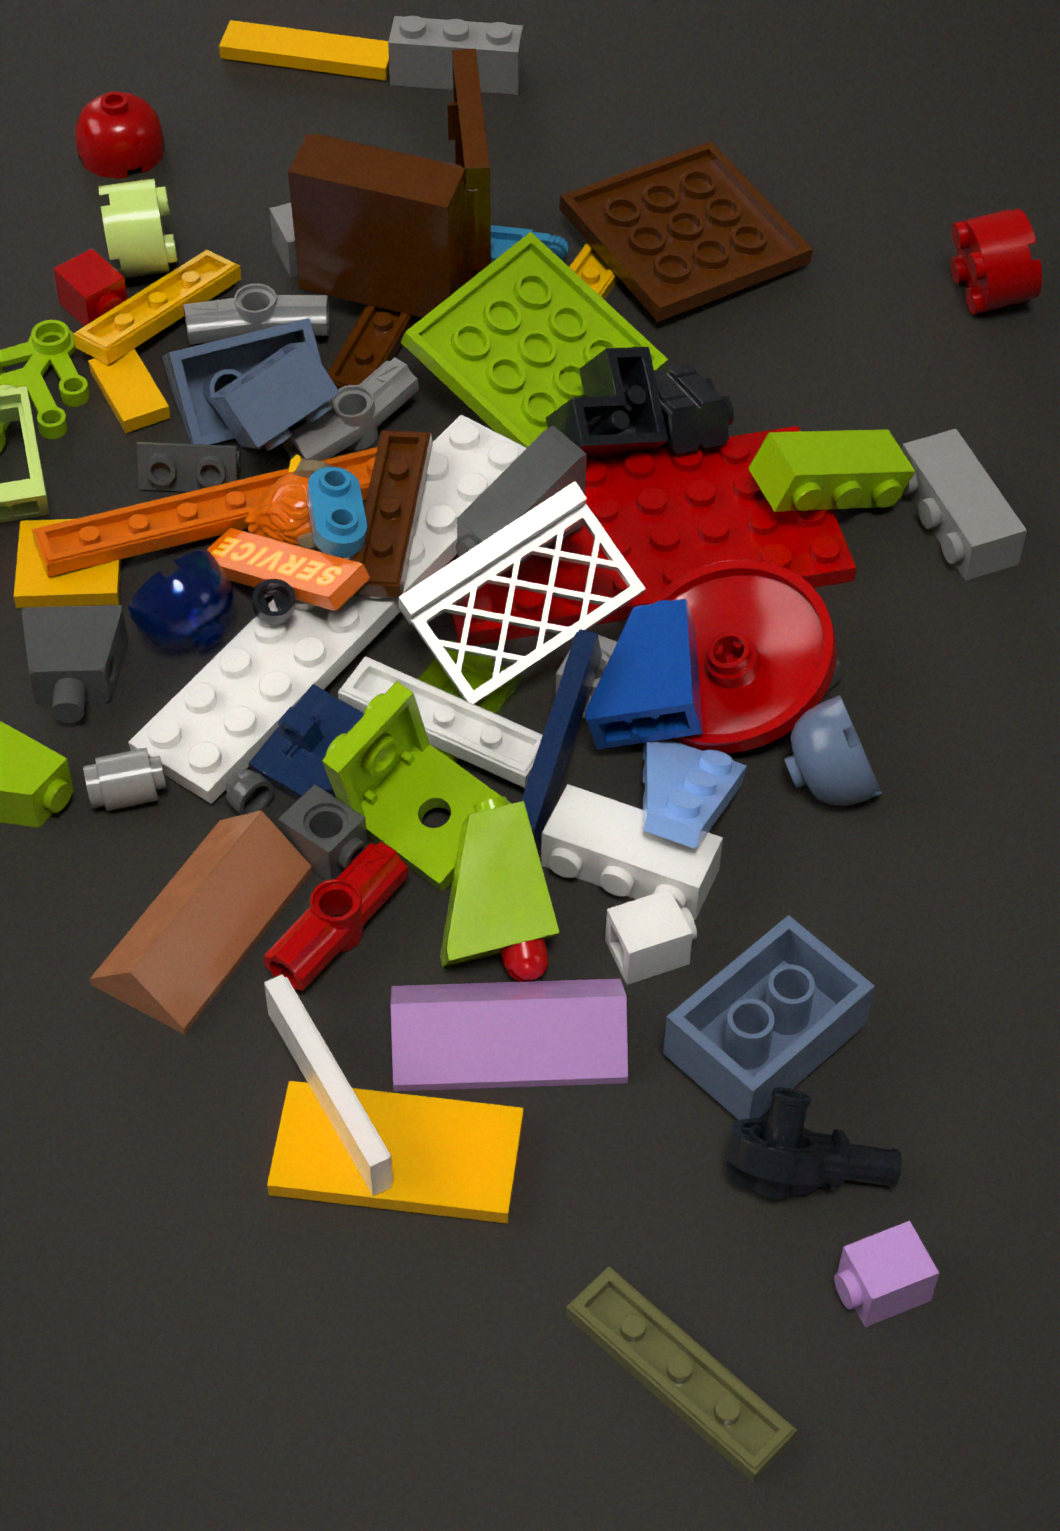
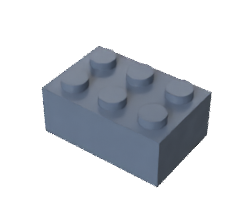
[663,915,875,1120]

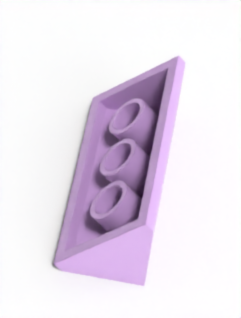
[390,978,628,1091]

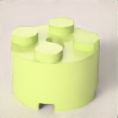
[99,178,178,278]

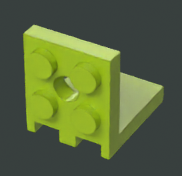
[322,681,512,893]

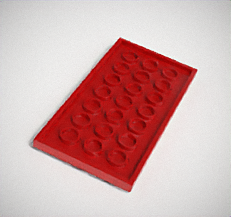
[444,426,857,646]

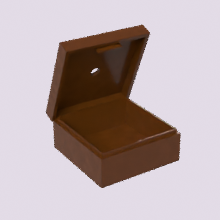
[288,48,491,318]

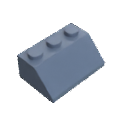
[162,318,330,445]

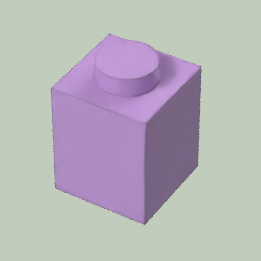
[834,1221,939,1327]

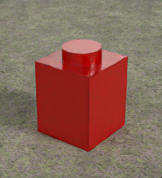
[53,248,128,326]

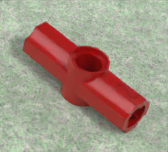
[263,842,409,991]

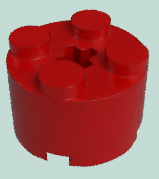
[950,208,1042,315]

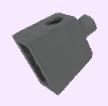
[21,605,128,723]

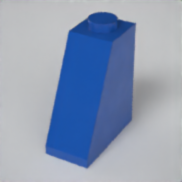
[585,599,703,750]

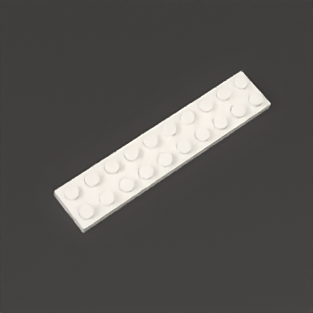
[128,415,527,804]

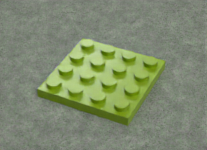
[401,231,668,448]

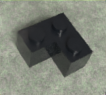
[546,347,669,461]

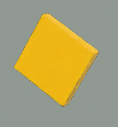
[14,519,122,608]

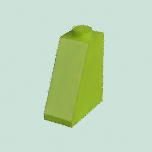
[0,721,74,828]
[440,797,560,967]

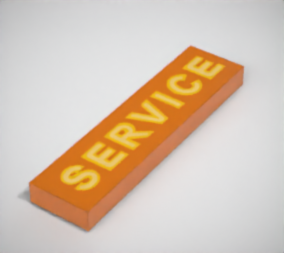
[196,528,370,611]

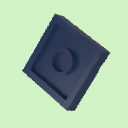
[248,684,364,800]

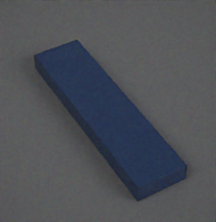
[521,629,602,850]

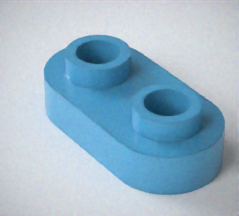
[307,467,367,558]

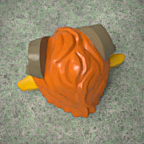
[244,454,345,552]

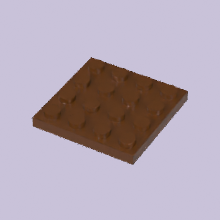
[559,141,813,322]

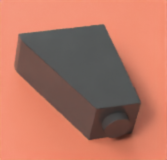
[456,426,587,576]

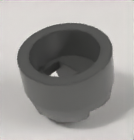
[226,769,274,815]

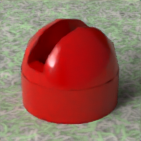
[500,938,549,982]

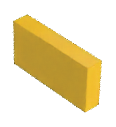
[88,348,170,434]

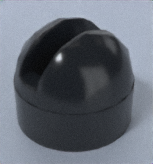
[252,579,295,626]

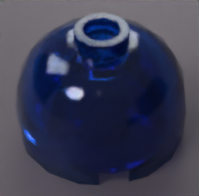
[128,550,234,650]

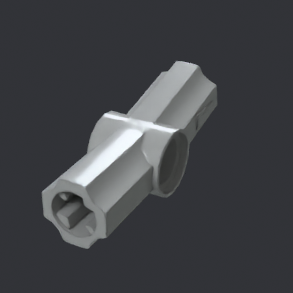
[183,284,329,345]
[283,357,419,461]

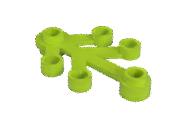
[0,320,90,453]

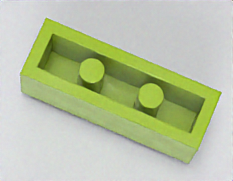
[748,429,916,512]

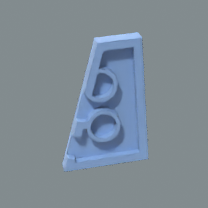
[642,739,747,849]

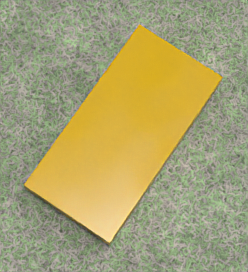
[267,1081,524,1224]

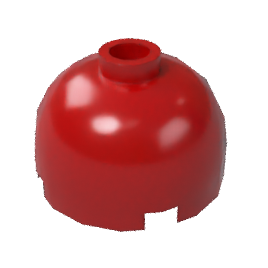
[75,91,165,179]

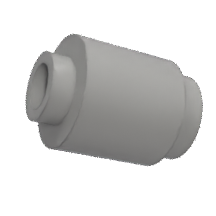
[83,747,167,811]

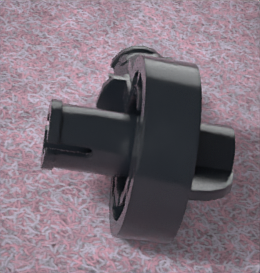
[726,1087,902,1199]

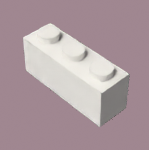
[541,784,723,920]

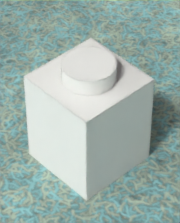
[605,889,697,985]

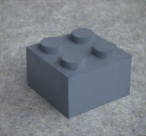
[208,342,340,451]

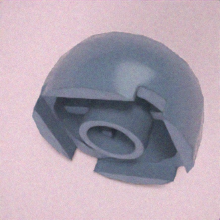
[784,695,882,806]

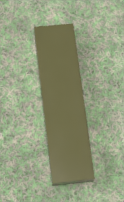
[566,1266,797,1483]

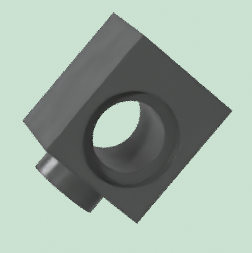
[278,784,368,881]

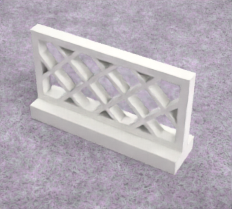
[398,481,646,705]

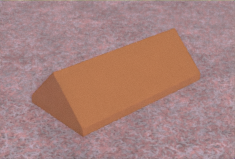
[90,810,312,1035]

